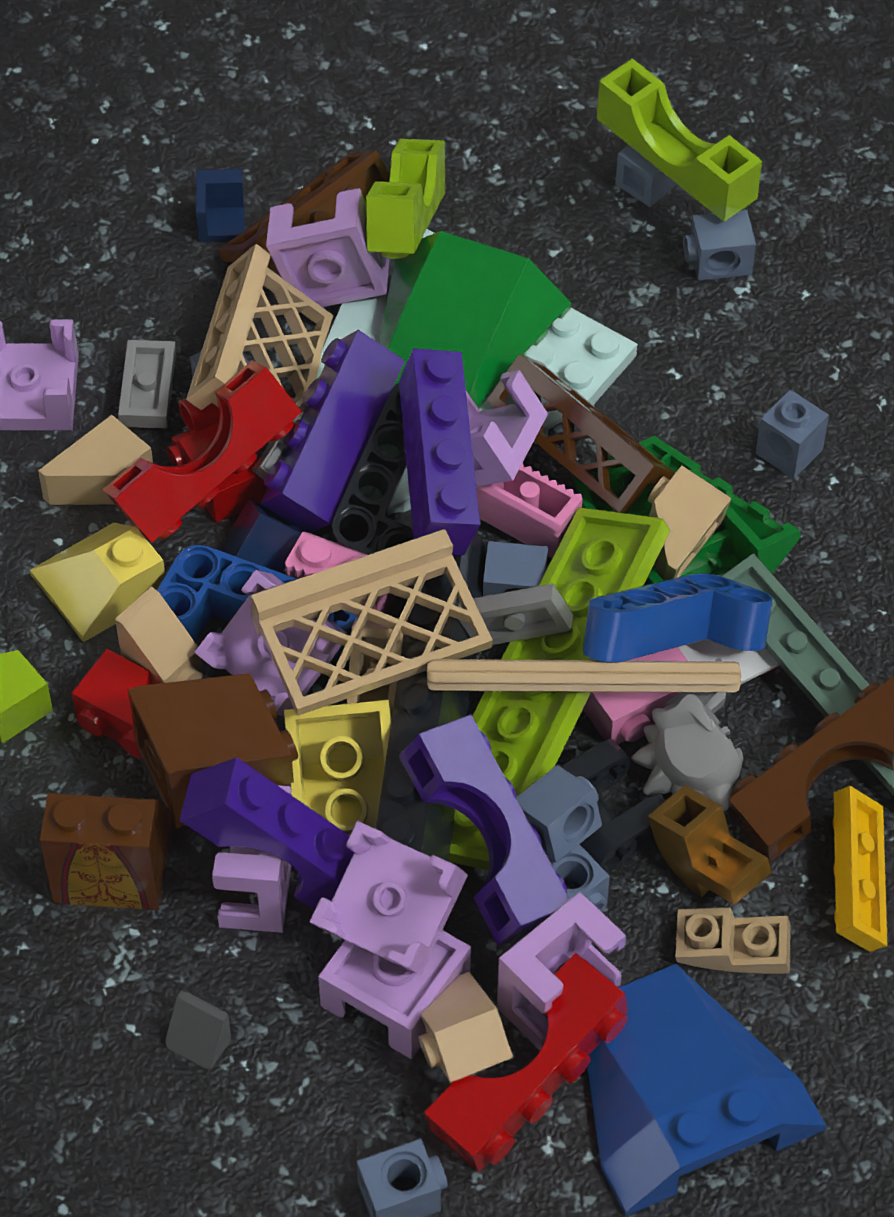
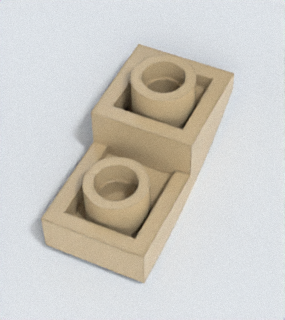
[676,907,791,974]

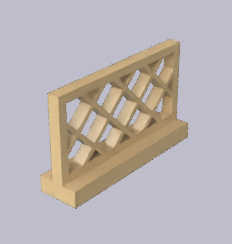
[186,244,334,443]
[251,529,493,716]

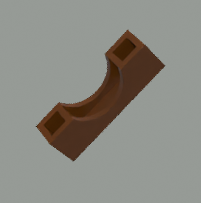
[729,676,894,863]

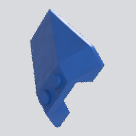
[587,964,826,1216]

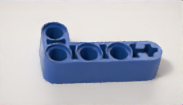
[157,545,358,660]
[583,573,773,663]

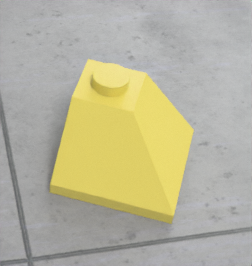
[30,523,165,642]

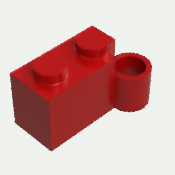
[167,397,267,523]

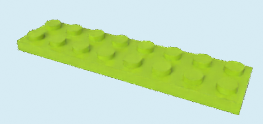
[449,507,670,870]

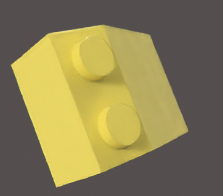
[284,700,392,836]

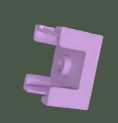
[266,188,389,307]
[0,319,79,430]
[405,370,548,487]
[194,570,350,716]
[212,785,292,933]
[310,821,468,975]
[497,892,626,1051]
[318,930,471,1059]

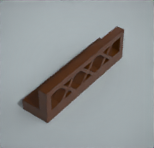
[217,150,390,288]
[486,354,675,514]

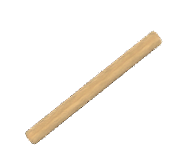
[427,659,741,692]

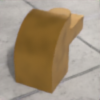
[648,785,772,905]

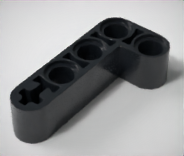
[327,383,414,555]

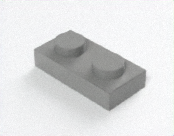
[118,340,176,428]
[458,584,573,645]

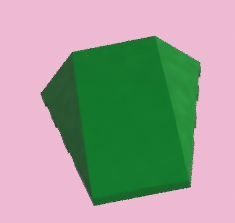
[379,231,571,415]
[570,436,801,586]

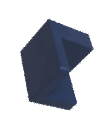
[196,169,245,242]
[221,499,301,572]

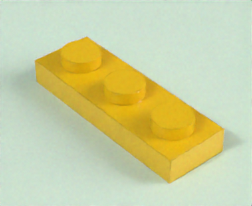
[832,786,887,952]

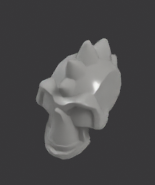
[632,658,743,812]

